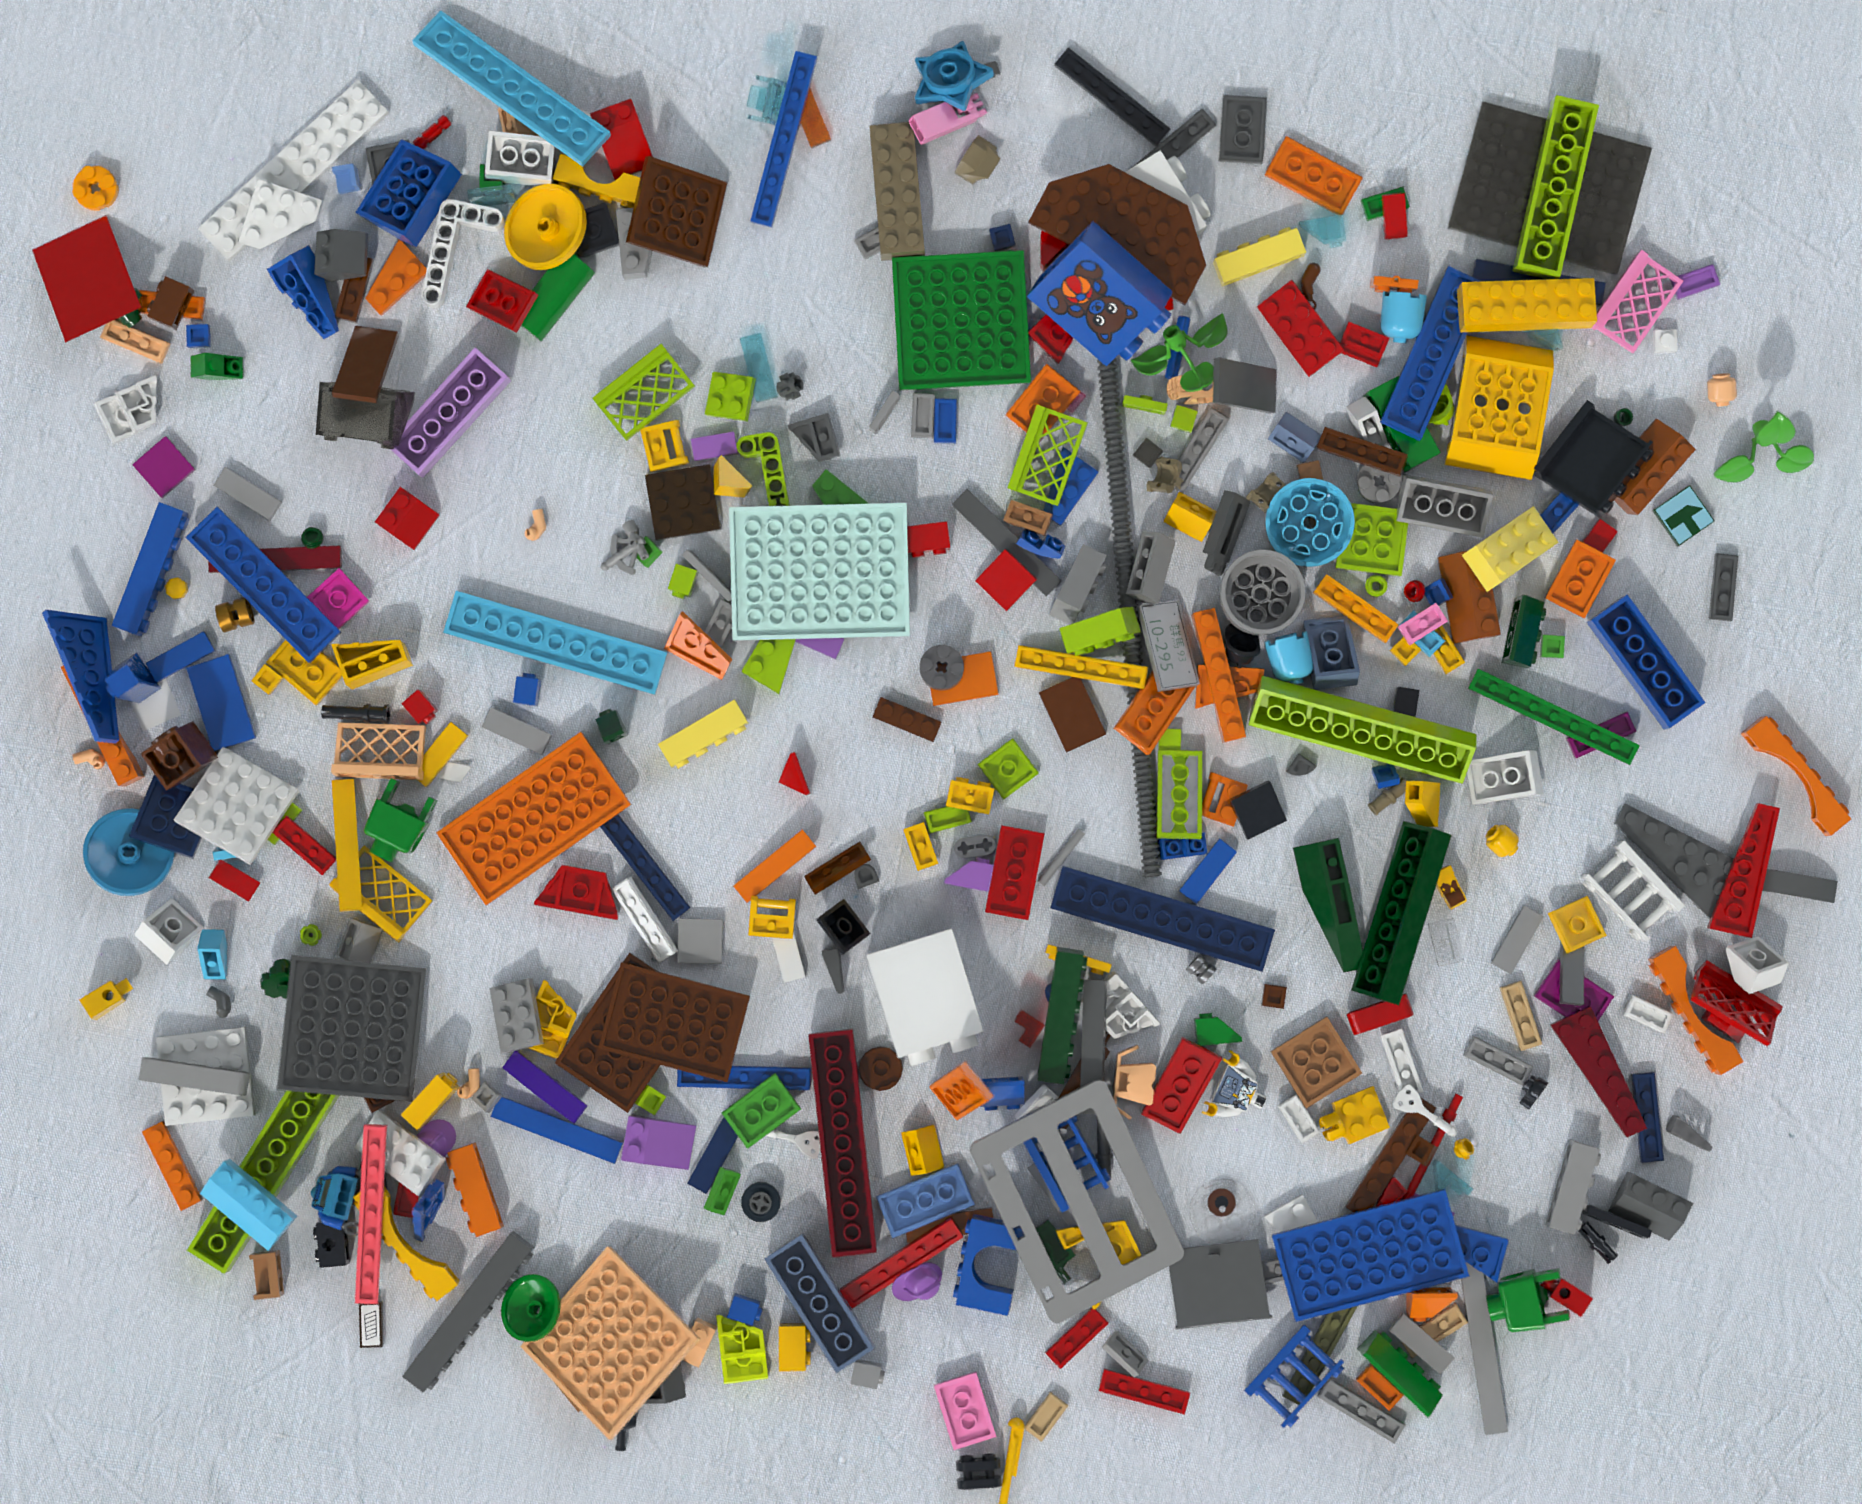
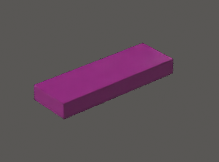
[1566,712,1637,759]

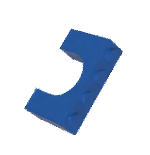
[953,1214,1024,1316]

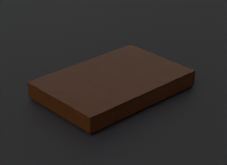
[1039,677,1106,753]

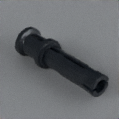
[321,704,391,724]

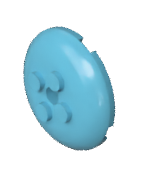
[1265,478,1355,567]

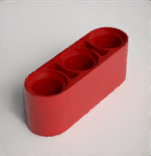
[1346,993,1414,1035]

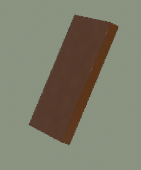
[332,326,399,403]

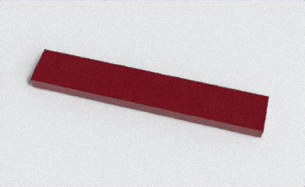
[208,546,342,573]

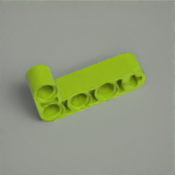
[737,432,790,506]

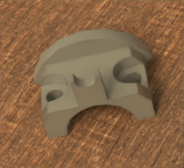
[1147,456,1184,493]
[1246,472,1286,513]

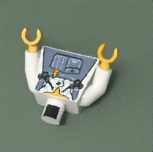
[1202,1050,1266,1117]

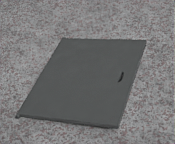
[1169,1239,1272,1329]

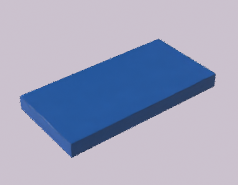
[186,654,256,752]

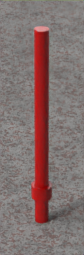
[1402,1093,1463,1200]

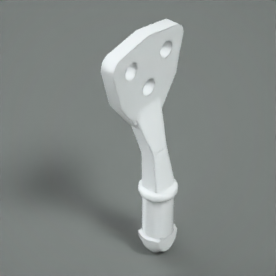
[1393,1084,1457,1136]
[766,1128,821,1159]

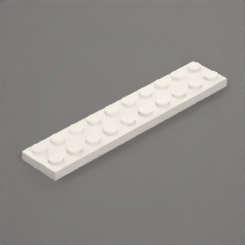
[198,80,389,262]

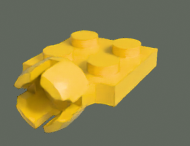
[1319,1086,1390,1144]

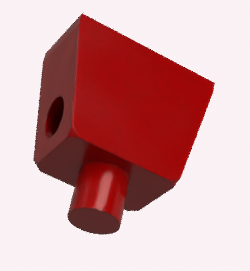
[1540,1277,1593,1317]

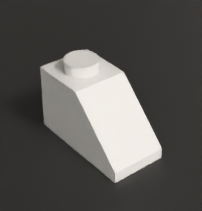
[1346,397,1387,445]

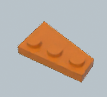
[1195,664,1264,709]

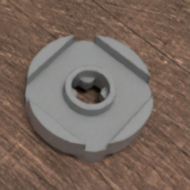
[1357,465,1402,503]

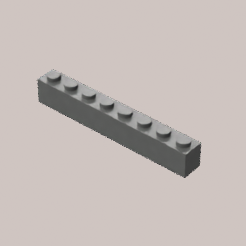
[402,1231,534,1393]

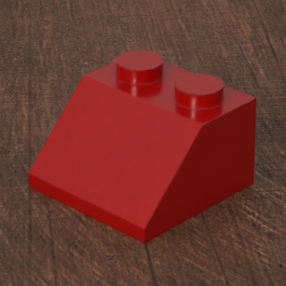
[375,486,440,550]

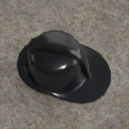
[1225,623,1261,668]

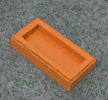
[1356,1363,1404,1411]

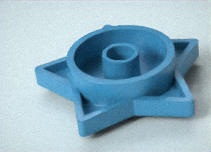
[915,41,994,111]

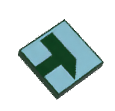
[1652,485,1715,547]

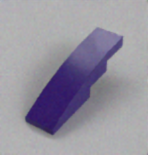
[502,1051,588,1124]

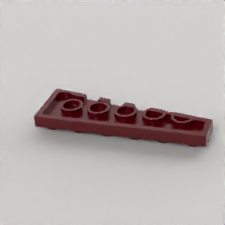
[1550,1006,1647,1138]

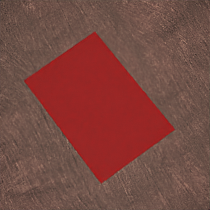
[32,215,141,343]

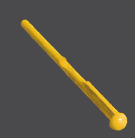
[999,1417,1025,1504]

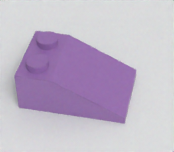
[621,1114,696,1170]

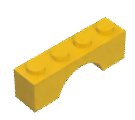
[553,154,640,208]

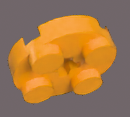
[72,166,119,211]

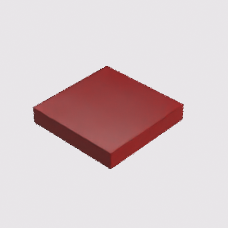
[975,549,1037,611]

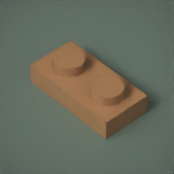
[1003,500,1053,536]

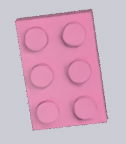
[934,1371,996,1450]

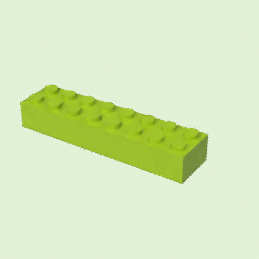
[1513,95,1599,279]

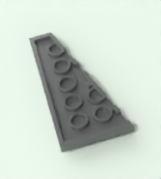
[1614,804,1734,920]

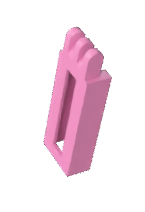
[908,93,988,145]

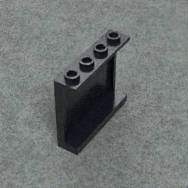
[1534,400,1654,518]

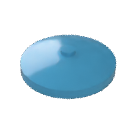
[83,808,175,896]

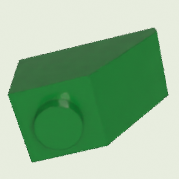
[1194,1013,1242,1046]

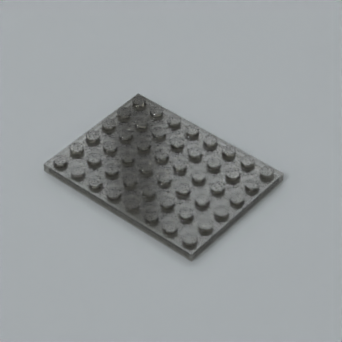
[1447,101,1652,275]

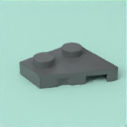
[788,413,841,462]

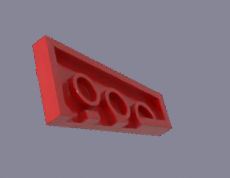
[1028,314,1073,364]

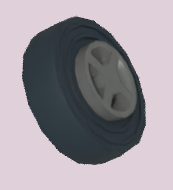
[741,1182,781,1222]

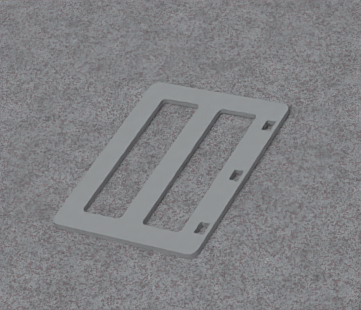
[970,1079,1184,1323]

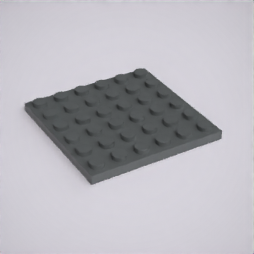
[276,955,426,1102]

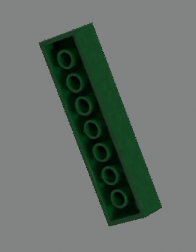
[1351,821,1452,1005]

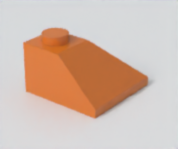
[1406,1287,1458,1322]

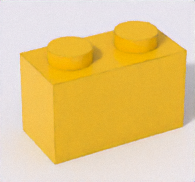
[779,1323,811,1371]

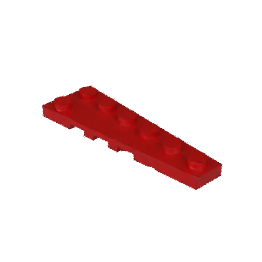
[1707,803,1780,938]

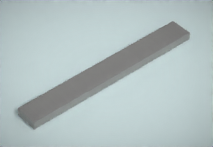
[1461,1262,1508,1435]

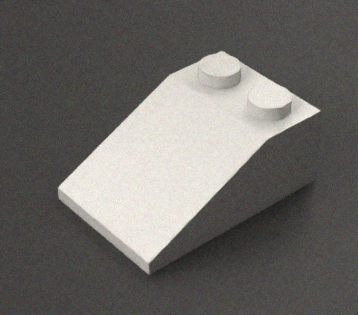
[1467,750,1544,805]

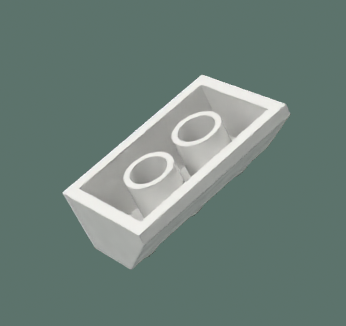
[485,131,555,186]

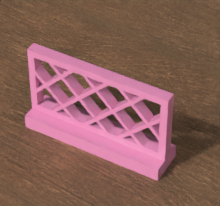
[1592,250,1683,354]

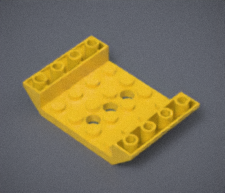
[1444,335,1554,480]

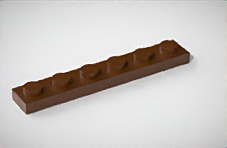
[1345,1097,1436,1212]

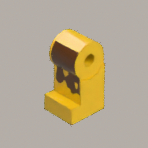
[1436,865,1467,910]

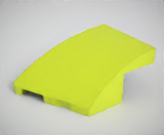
[716,1315,768,1384]

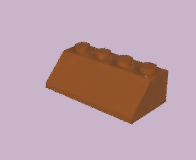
[1614,419,1696,515]
[1438,551,1501,644]

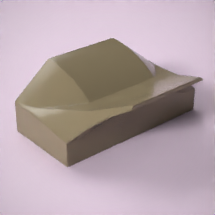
[955,135,1001,185]

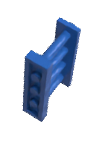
[1023,1115,1111,1212]
[1244,1324,1345,1428]

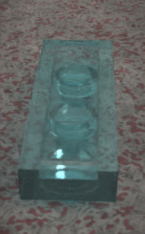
[740,333,777,403]

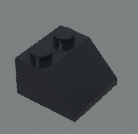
[815,899,871,955]

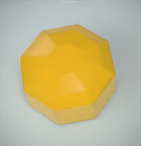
[165,577,188,600]

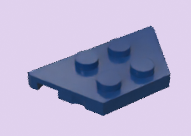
[412,1179,445,1242]

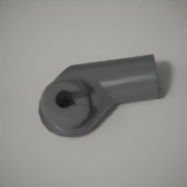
[206,986,231,1018]

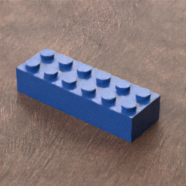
[1586,594,1706,730]

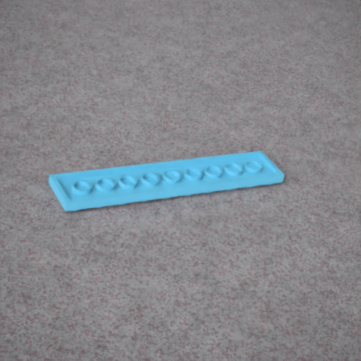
[412,10,611,167]
[443,591,668,695]

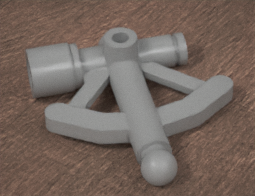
[601,520,649,575]

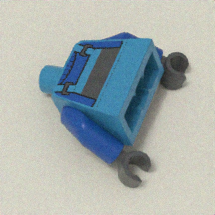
[311,1166,362,1236]

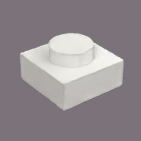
[1653,329,1678,353]

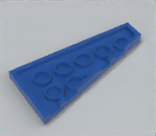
[42,609,119,744]

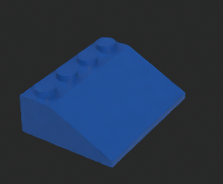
[356,139,462,247]

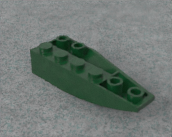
[1293,838,1363,973]

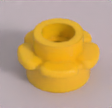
[1454,1138,1474,1160]

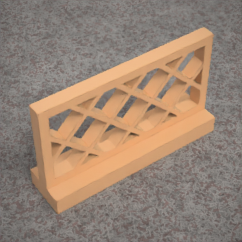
[331,722,426,780]

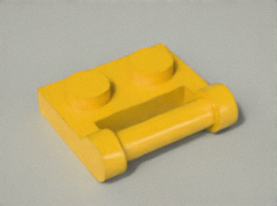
[640,420,689,472]
[748,896,796,939]

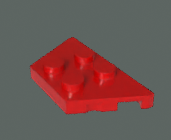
[534,865,619,920]

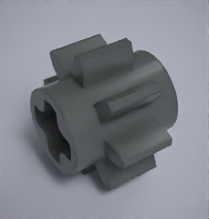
[776,372,804,400]

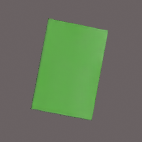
[722,1073,801,1149]

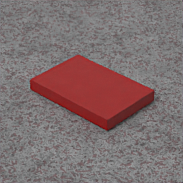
[466,269,538,333]

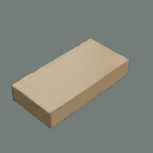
[1024,1391,1068,1442]

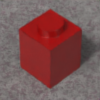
[401,689,439,725]

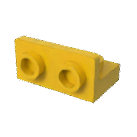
[946,777,994,815]

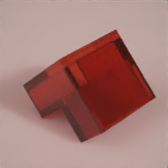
[1014,1009,1045,1048]

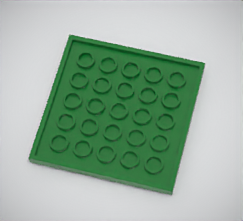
[892,250,1031,391]

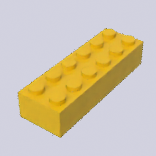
[1457,278,1597,332]

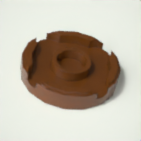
[859,1046,903,1091]

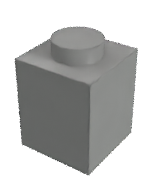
[851,1359,885,1389]

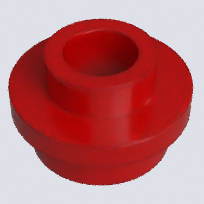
[1404,580,1425,602]

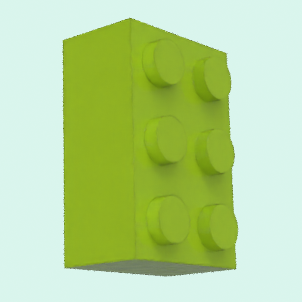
[1059,607,1141,656]

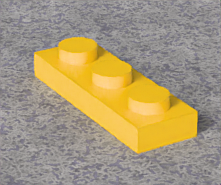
[1045,944,1112,976]

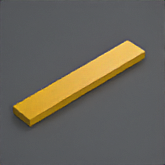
[1014,645,1148,689]
[332,779,362,912]

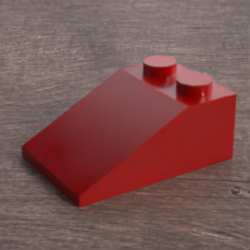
[590,98,653,180]

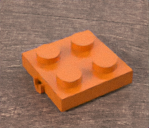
[1370,276,1419,294]

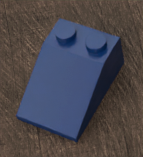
[980,1076,1024,1111]

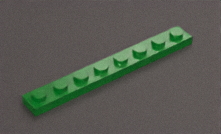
[1468,669,1640,765]

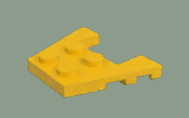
[1055,1220,1141,1310]

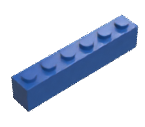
[111,502,189,637]

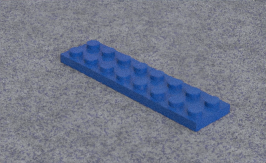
[1380,266,1482,441]
[185,507,342,663]

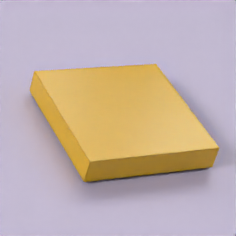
[1548,895,1607,953]

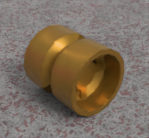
[215,597,255,633]

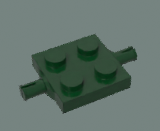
[1016,1219,1076,1284]

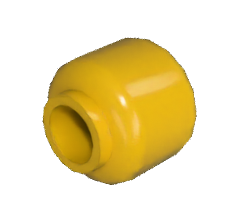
[1486,825,1519,857]

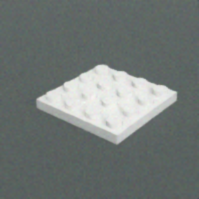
[174,747,299,865]
[156,1027,255,1126]

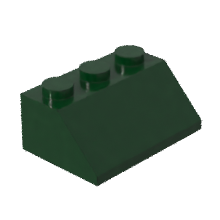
[1501,595,1546,668]

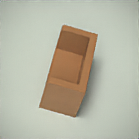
[249,1250,284,1300]

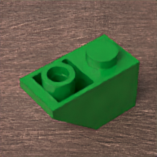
[191,353,243,380]

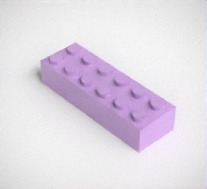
[386,348,511,478]

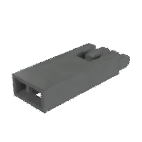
[1203,490,1251,576]

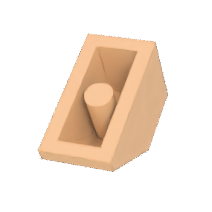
[682,1317,717,1368]

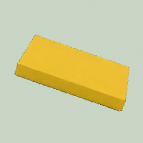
[266,640,343,706]

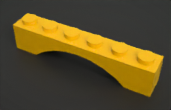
[353,1186,460,1301]

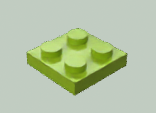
[705,372,756,422]

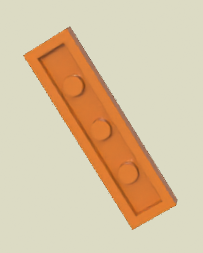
[142,1121,202,1211]

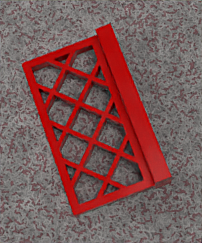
[1690,960,1783,1047]

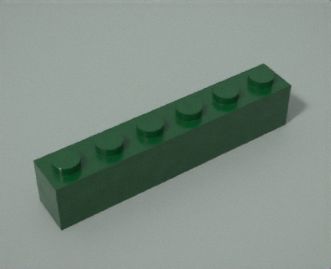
[1037,947,1087,1085]

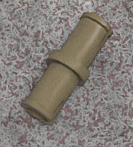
[1368,778,1406,816]

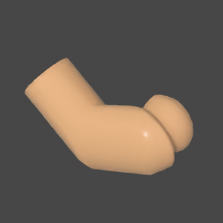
[525,509,546,541]
[72,749,105,769]
[457,1068,480,1099]

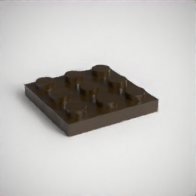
[645,464,721,541]

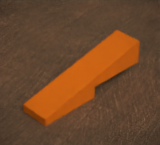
[733,829,816,903]

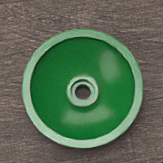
[501,1274,561,1342]

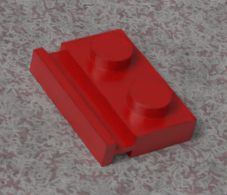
[1340,322,1390,368]

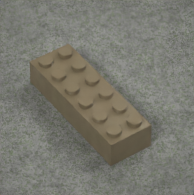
[869,122,925,261]

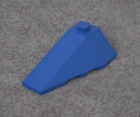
[267,245,339,339]

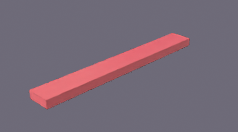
[355,1124,387,1304]

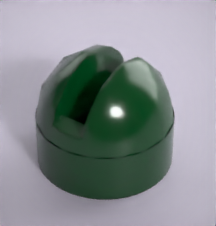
[1613,408,1633,426]

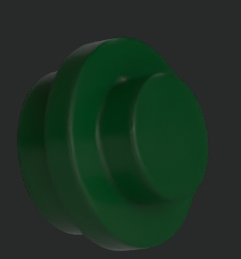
[301,527,324,549]

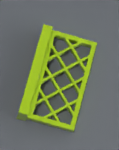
[592,344,695,441]
[1007,405,1088,506]

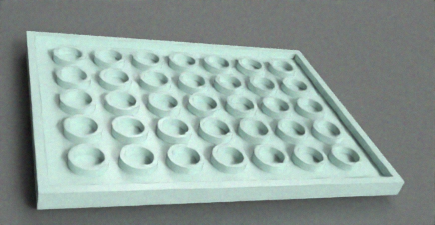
[729,503,910,640]

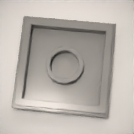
[677,919,723,964]

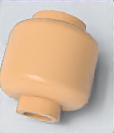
[1707,373,1737,406]

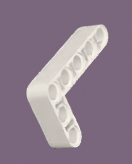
[422,199,505,308]

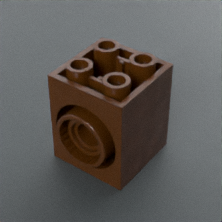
[141,721,218,791]

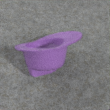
[416,1119,456,1157]
[892,1262,942,1301]

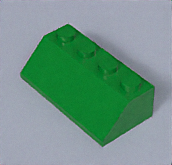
[1357,1330,1443,1418]

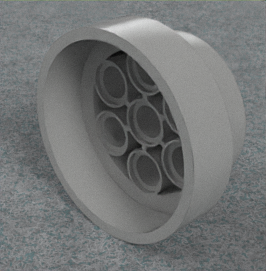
[1219,550,1305,636]

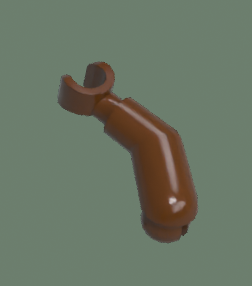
[1300,262,1321,310]

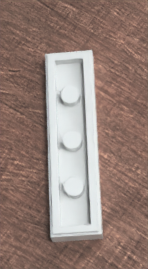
[612,876,678,963]

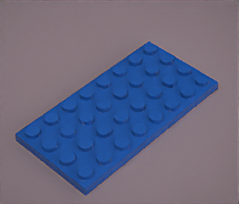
[1271,1189,1469,1322]

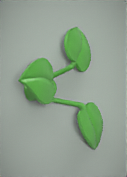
[1131,313,1228,392]
[1714,411,1814,483]

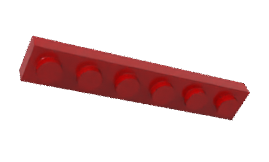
[840,1217,964,1309]

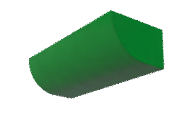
[521,254,595,342]
[1363,376,1441,473]

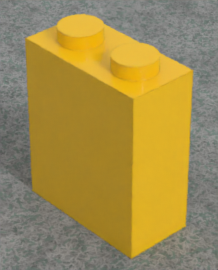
[401,1072,459,1130]

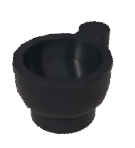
[1519,1075,1549,1110]

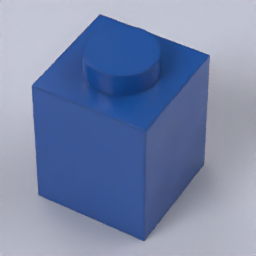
[513,673,541,706]
[727,1293,763,1326]

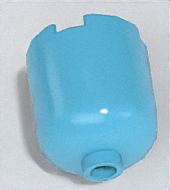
[1381,291,1427,343]
[1264,631,1313,684]

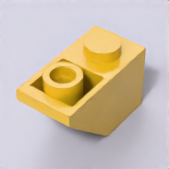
[1405,781,1440,827]

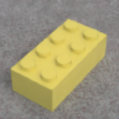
[1462,506,1559,591]

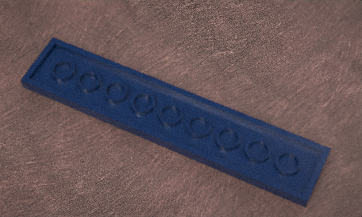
[1050,866,1275,972]

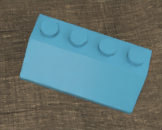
[200,1159,298,1251]

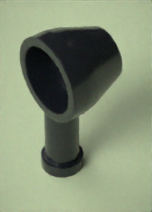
[615,1413,636,1451]

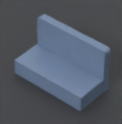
[1268,412,1321,463]

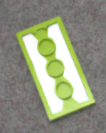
[1157,750,1202,839]

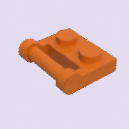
[1202,772,1248,827]

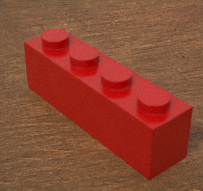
[907,521,950,558]

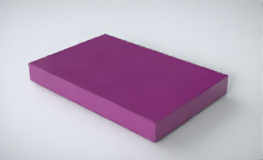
[1534,959,1615,1021]

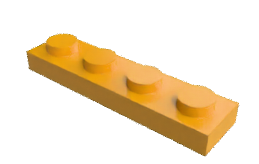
[1313,574,1399,643]

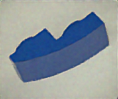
[1016,529,1066,559]
[1158,832,1208,860]

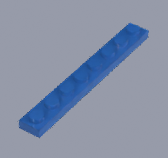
[750,51,817,228]

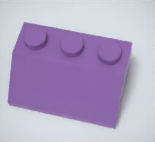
[944,858,994,892]

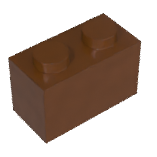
[147,276,194,331]

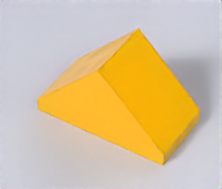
[713,455,752,497]

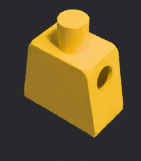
[79,978,134,1020]

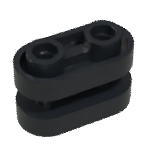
[956,1453,1002,1490]

